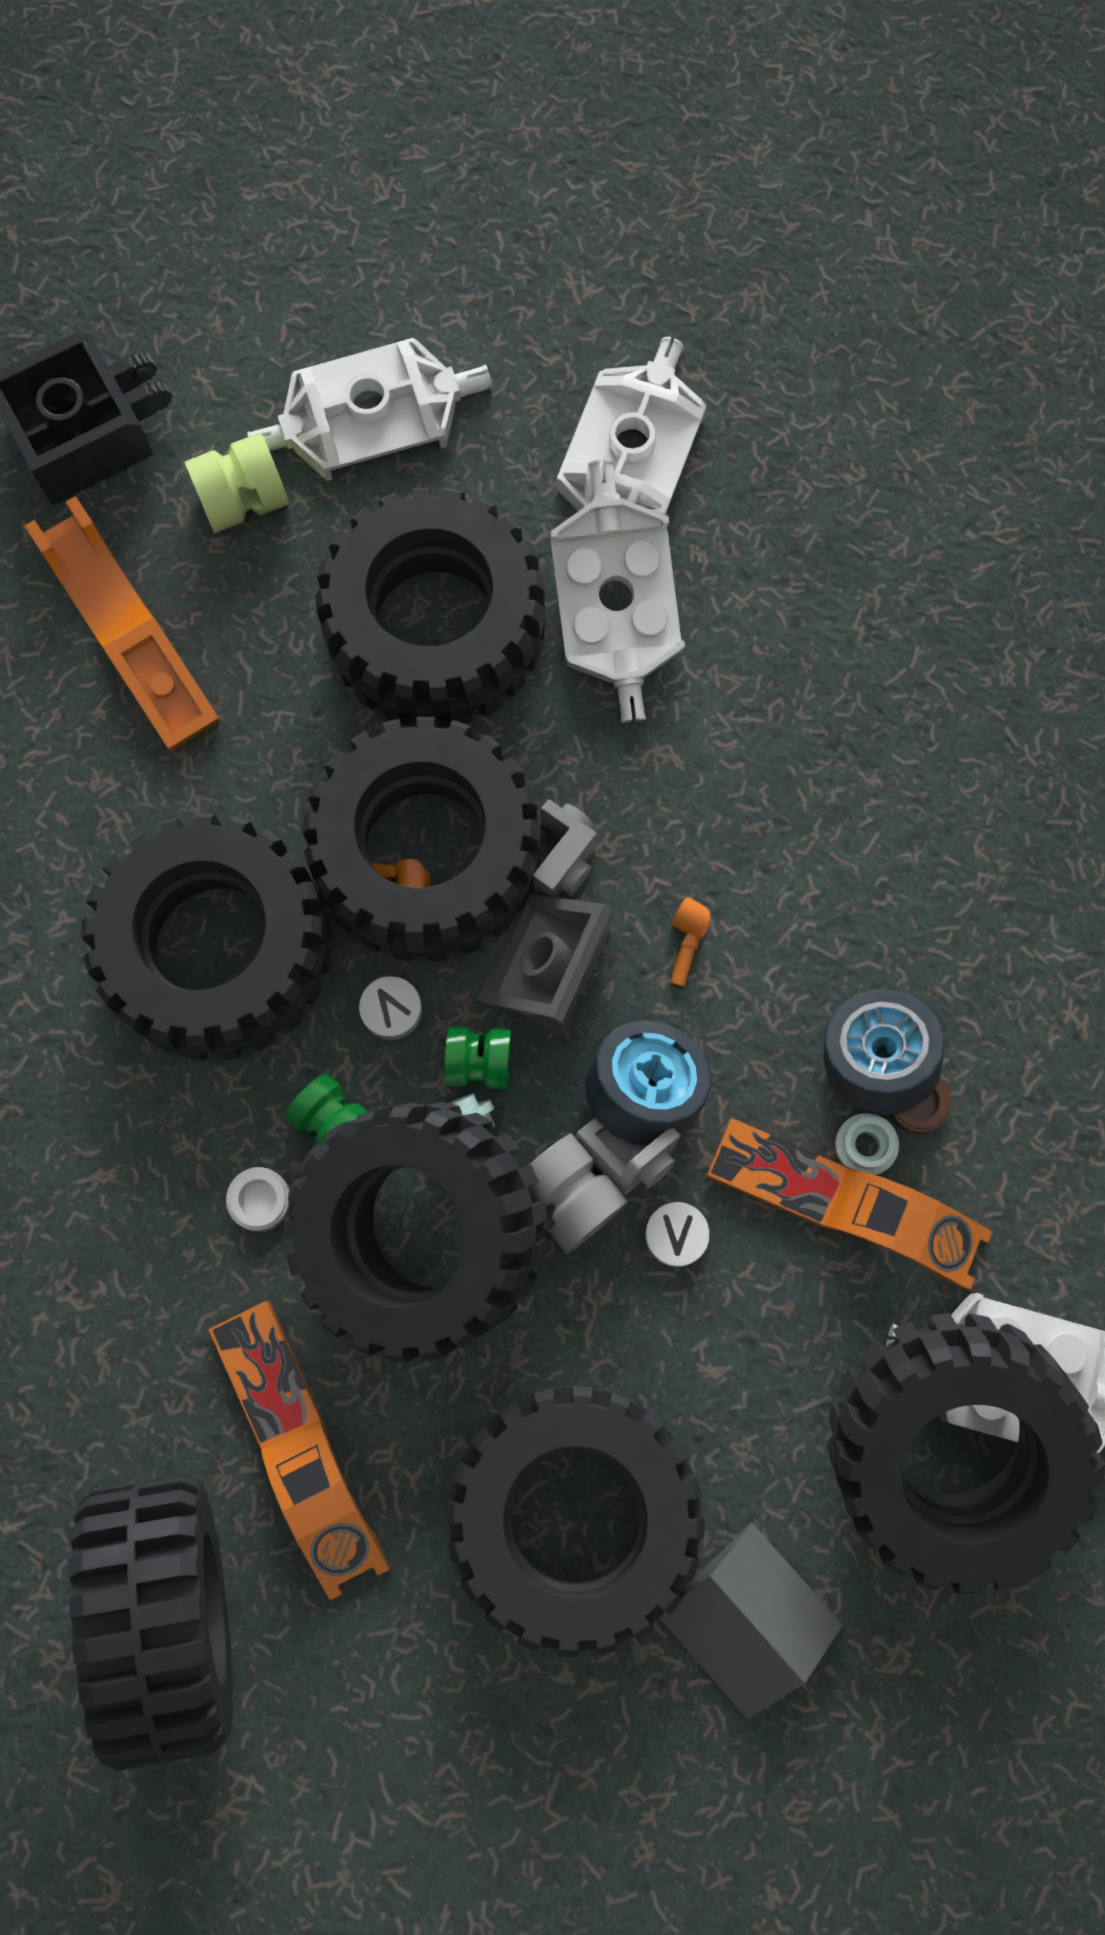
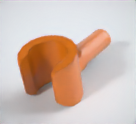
[371,859,430,888]
[670,898,710,987]

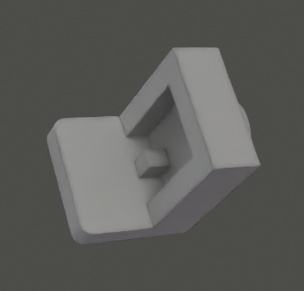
[533,799,597,898]
[575,1118,681,1196]

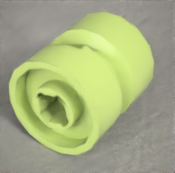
[184,433,289,533]

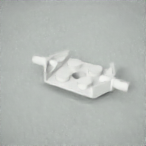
[557,337,706,515]
[247,338,492,481]
[550,459,685,723]
[886,1293,1105,1453]

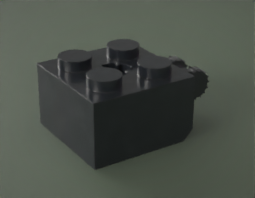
[0,333,174,505]

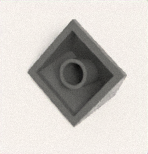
[476,894,613,1039]
[659,1522,843,1719]

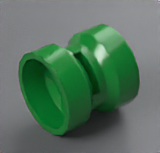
[444,1025,512,1091]
[285,1074,368,1147]

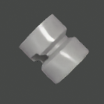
[529,1133,629,1255]

